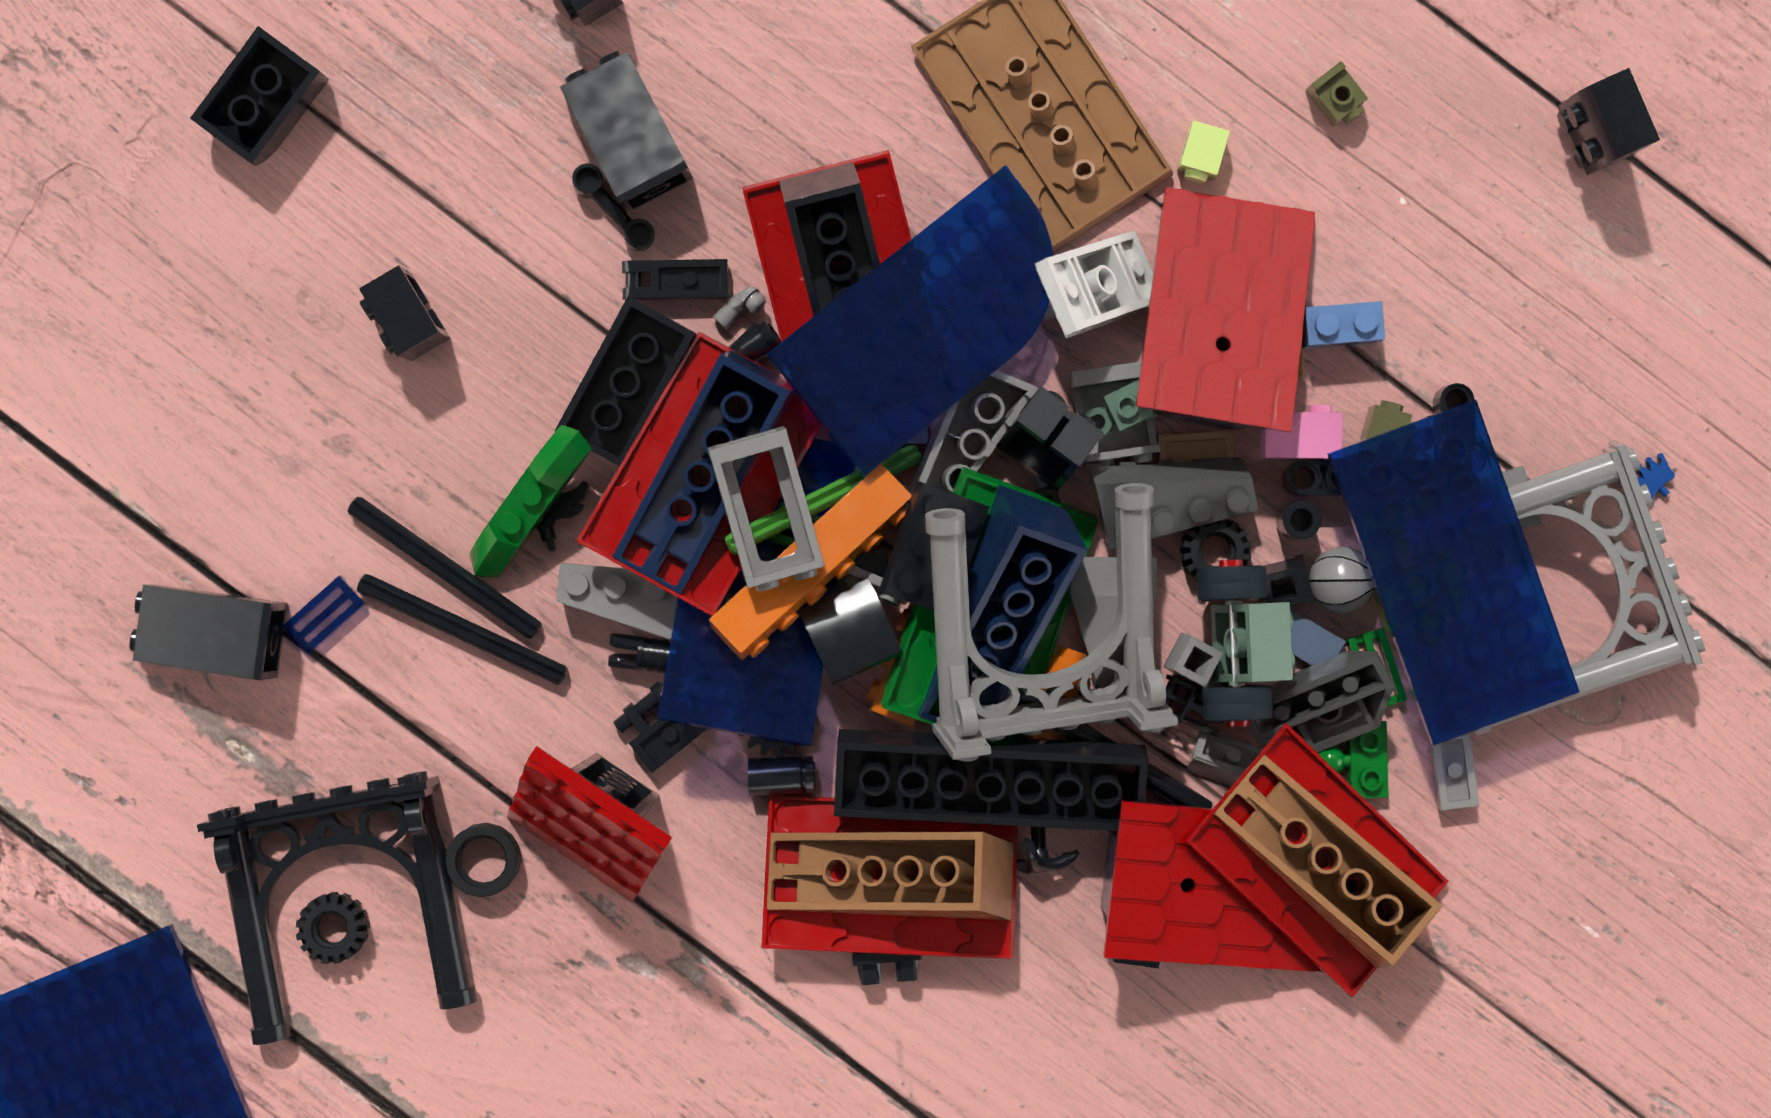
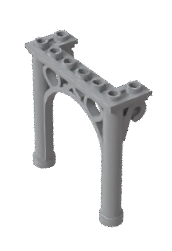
[1399,440,1705,736]
[925,483,1178,762]

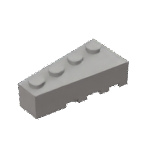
[557,563,712,652]

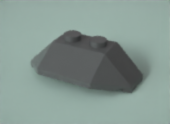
[1248,651,1395,752]

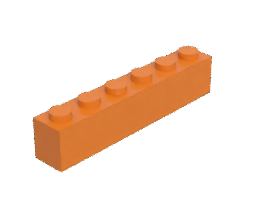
[709,463,911,660]

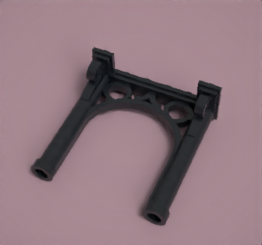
[197,771,478,1045]

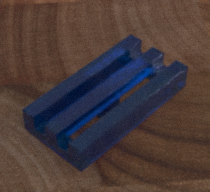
[283,575,367,654]

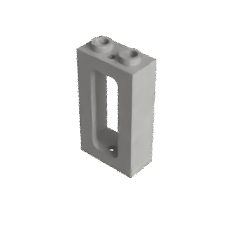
[707,426,824,592]

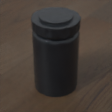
[748,756,816,796]

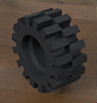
[1180,519,1252,578]
[296,892,370,964]

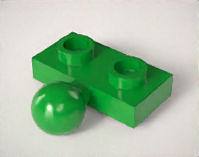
[1317,721,1388,798]

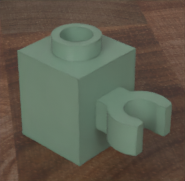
[1086,380,1163,436]

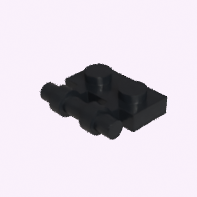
[613,675,713,773]

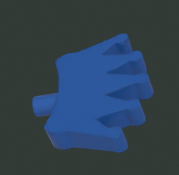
[1637,453,1675,500]

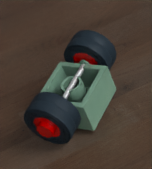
[1196,560,1295,727]

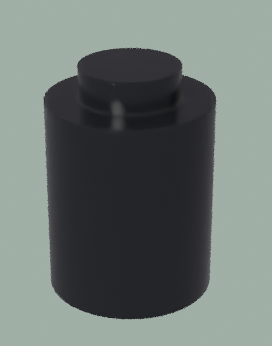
[1276,501,1321,540]

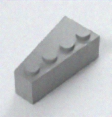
[908,358,1039,495]

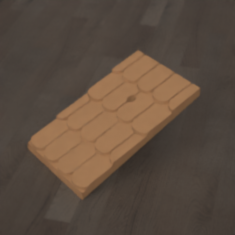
[911,0,1173,257]

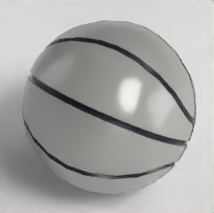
[1309,547,1377,614]

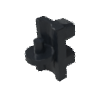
[852,953,922,985]

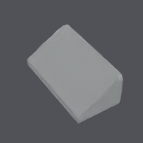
[1187,730,1263,787]

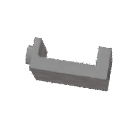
[1069,362,1161,466]

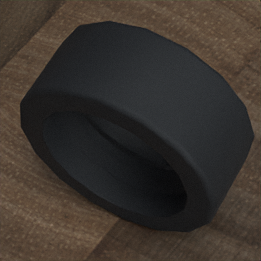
[445,823,521,897]

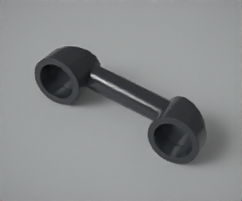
[572,163,655,252]

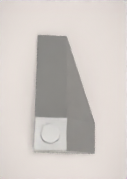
[1068,557,1157,689]

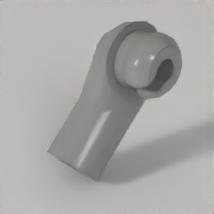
[713,286,766,330]

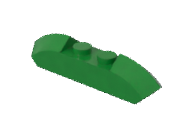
[470,425,592,577]

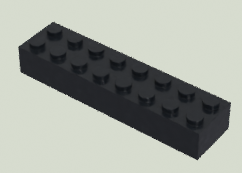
[834,729,1148,831]

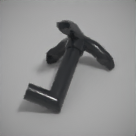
[1016,827,1080,875]

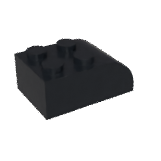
[190,26,329,166]
[1557,68,1660,175]

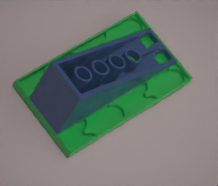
[881,467,1099,738]

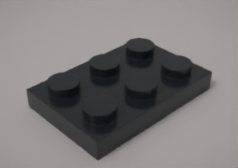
[879,481,990,610]

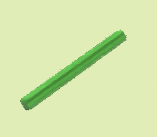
[725,444,922,554]

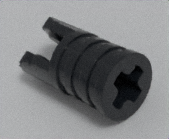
[608,633,679,675]

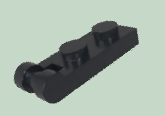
[622,259,729,301]

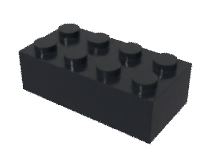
[555,296,697,467]

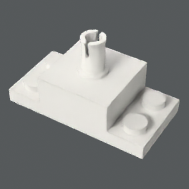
[1035,230,1153,339]

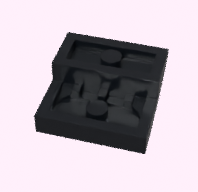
[798,578,903,686]

